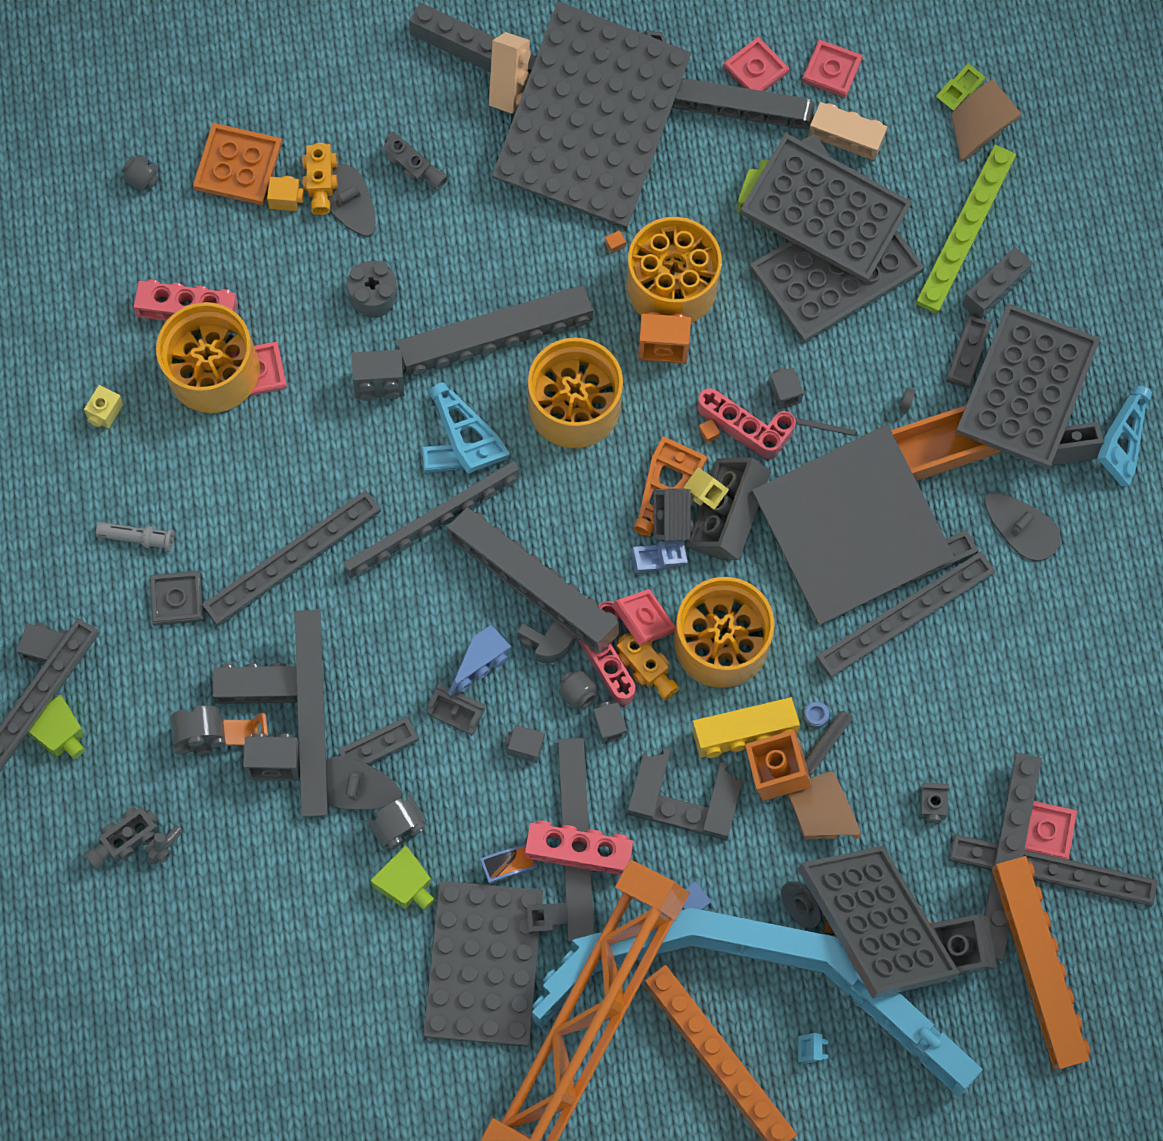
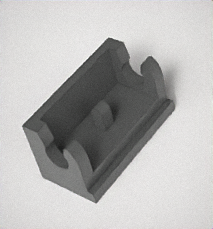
[427,683,485,736]

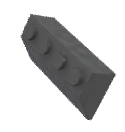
[685,457,771,560]

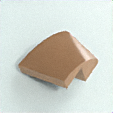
[951,79,1021,162]
[786,771,862,840]

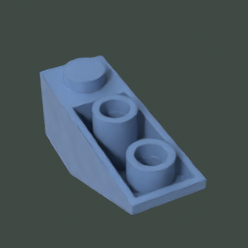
[448,625,511,696]

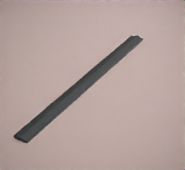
[795,418,856,436]

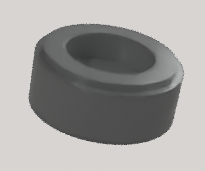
[899,387,916,413]

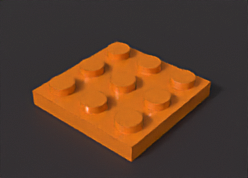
[193,123,283,206]

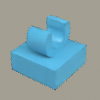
[798,1033,828,1064]

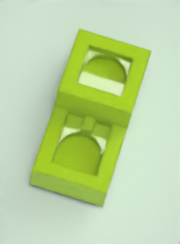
[936,63,986,111]

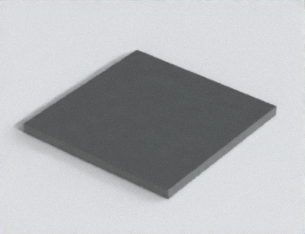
[752,424,955,625]

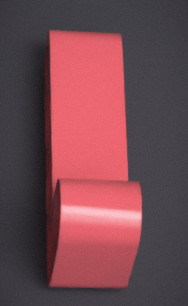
[697,388,796,459]
[577,601,635,706]

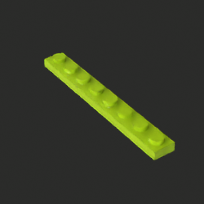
[916,145,1016,314]

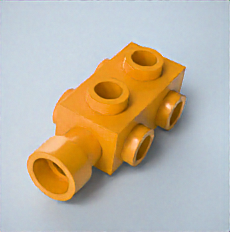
[302,143,338,215]
[617,633,680,701]

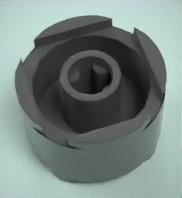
[347,261,398,318]
[170,706,225,756]
[366,794,427,851]

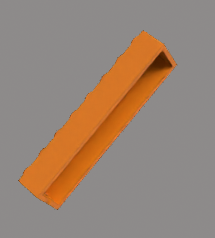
[891,405,1002,481]

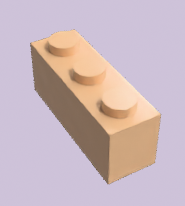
[489,32,531,114]
[808,102,887,161]

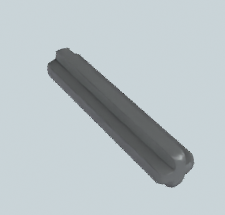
[805,711,852,775]

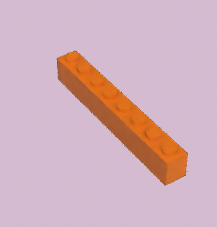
[991,856,1090,1070]
[644,965,797,1141]

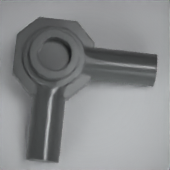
[145,825,183,864]

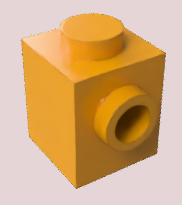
[267,176,304,212]

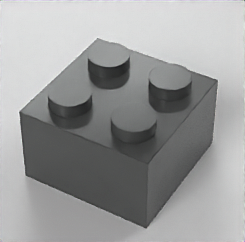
[351,350,405,401]
[243,733,300,781]
[931,914,997,976]

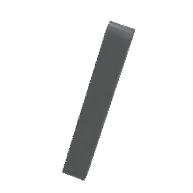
[671,78,815,129]

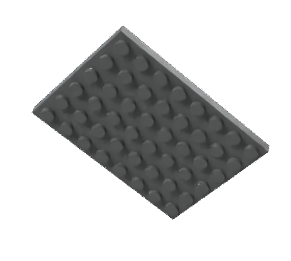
[492,1,692,229]

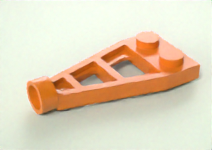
[633,436,707,537]

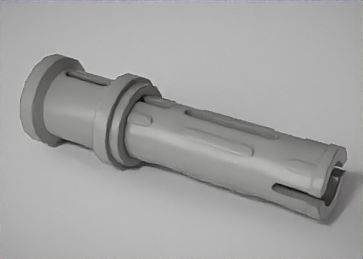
[96,521,174,552]

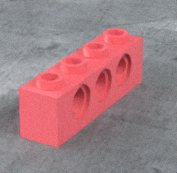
[134,280,238,321]
[525,821,633,875]

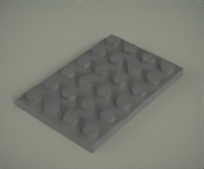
[740,133,912,283]
[750,231,925,343]
[956,303,1101,469]
[798,846,959,999]
[424,881,543,1047]

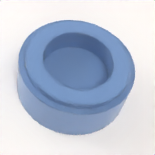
[803,702,829,728]

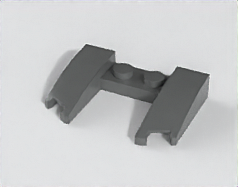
[627,749,743,841]

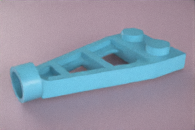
[429,382,510,474]
[1097,386,1152,486]

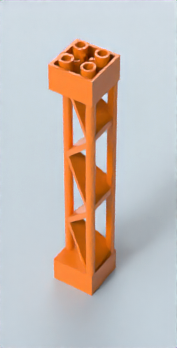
[481,859,690,1141]

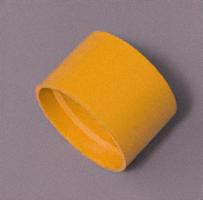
[626,217,722,323]
[156,302,260,413]
[528,338,623,448]
[674,577,774,688]

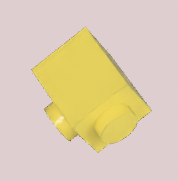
[84,385,124,429]
[684,467,729,509]

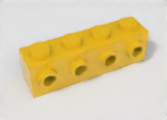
[692,697,800,758]

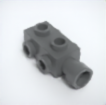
[382,131,449,191]
[84,807,159,870]

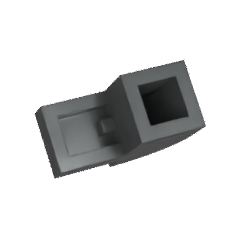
[518,620,577,663]

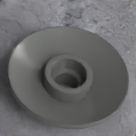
[781,881,822,928]

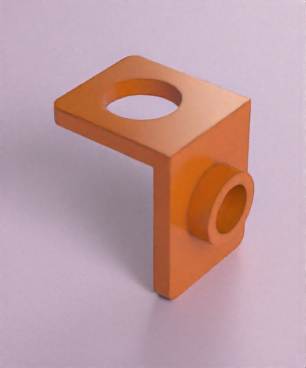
[223,713,268,746]

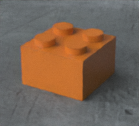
[638,312,691,364]
[745,730,812,801]

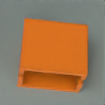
[604,230,626,254]
[698,419,720,443]

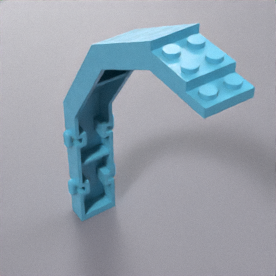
[532,908,983,1098]

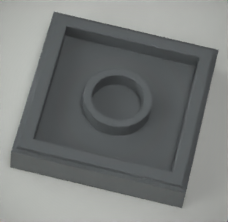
[149,571,204,626]

